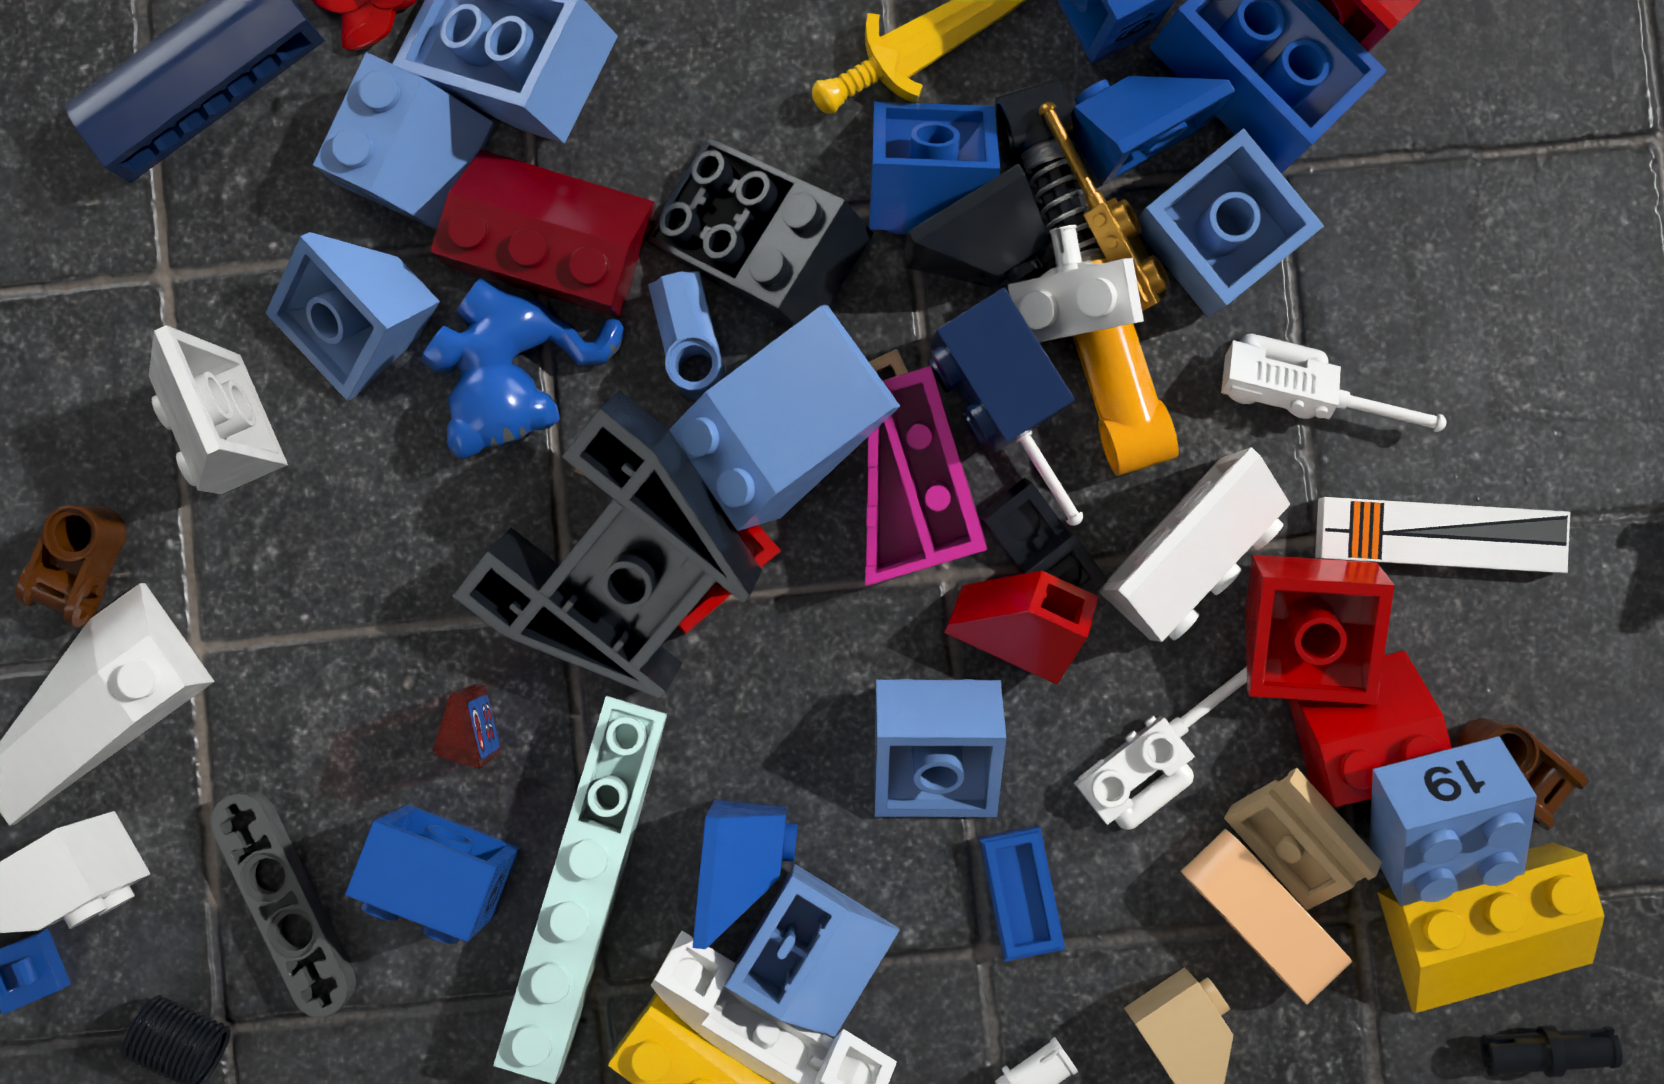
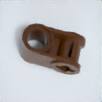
[15,505,127,627]
[1457,718,1589,830]

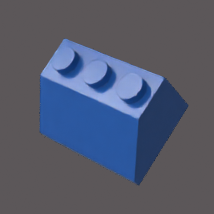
[1149,0,1387,174]

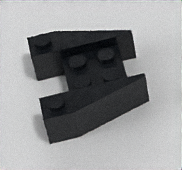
[452,390,762,699]

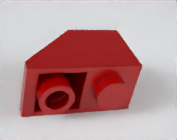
[944,571,1099,685]

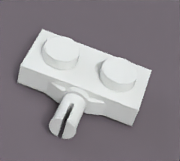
[1008,225,1144,342]

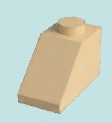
[1124,967,1234,1084]

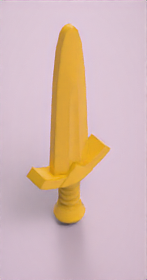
[812,0,1027,114]

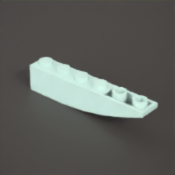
[493,696,667,1084]

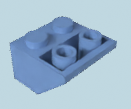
[725,864,900,1037]

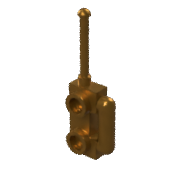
[1039,102,1170,311]

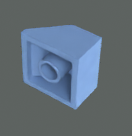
[313,52,495,230]
[874,679,1006,817]

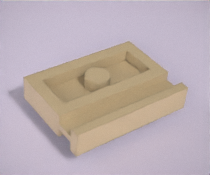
[1224,768,1382,910]

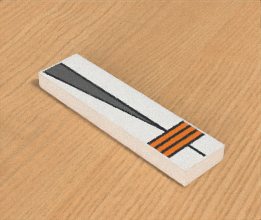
[1315,497,1570,573]

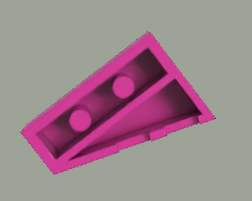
[865,365,987,586]

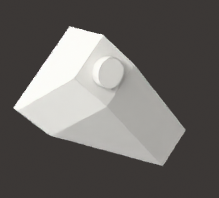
[0,583,215,826]

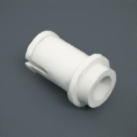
[995,1037,1078,1084]

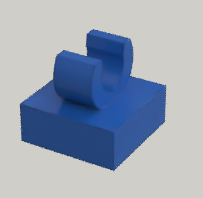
[0,928,71,1015]

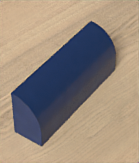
[65,0,325,183]

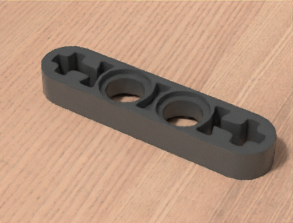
[210,790,356,1018]

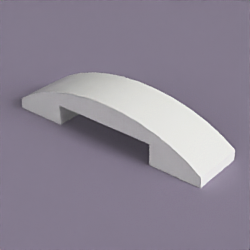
[651,931,897,1084]

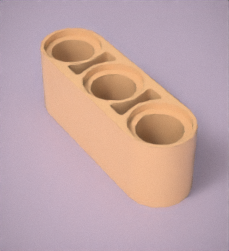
[1180,829,1352,1005]

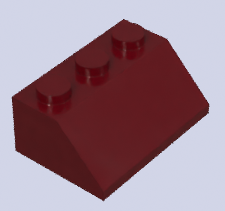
[430,150,656,319]

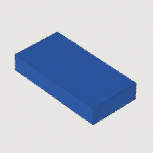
[978,825,1065,962]

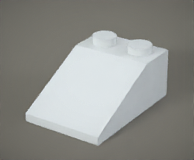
[149,325,288,494]
[0,811,151,933]

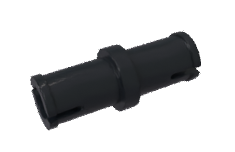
[1480,1025,1623,1078]

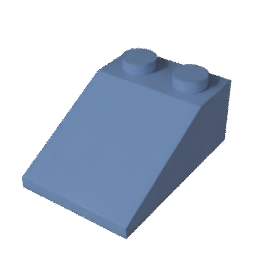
[393,0,618,144]
[669,305,901,531]

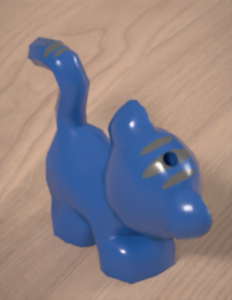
[421,278,625,459]

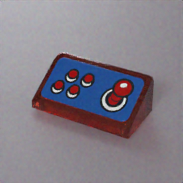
[433,683,501,769]

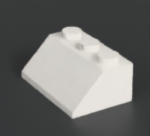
[1097,447,1290,642]

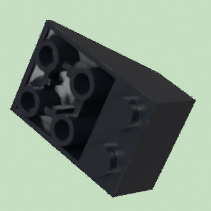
[644,137,873,328]

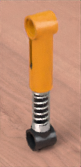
[994,79,1179,477]

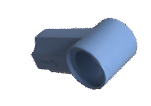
[648,271,726,401]

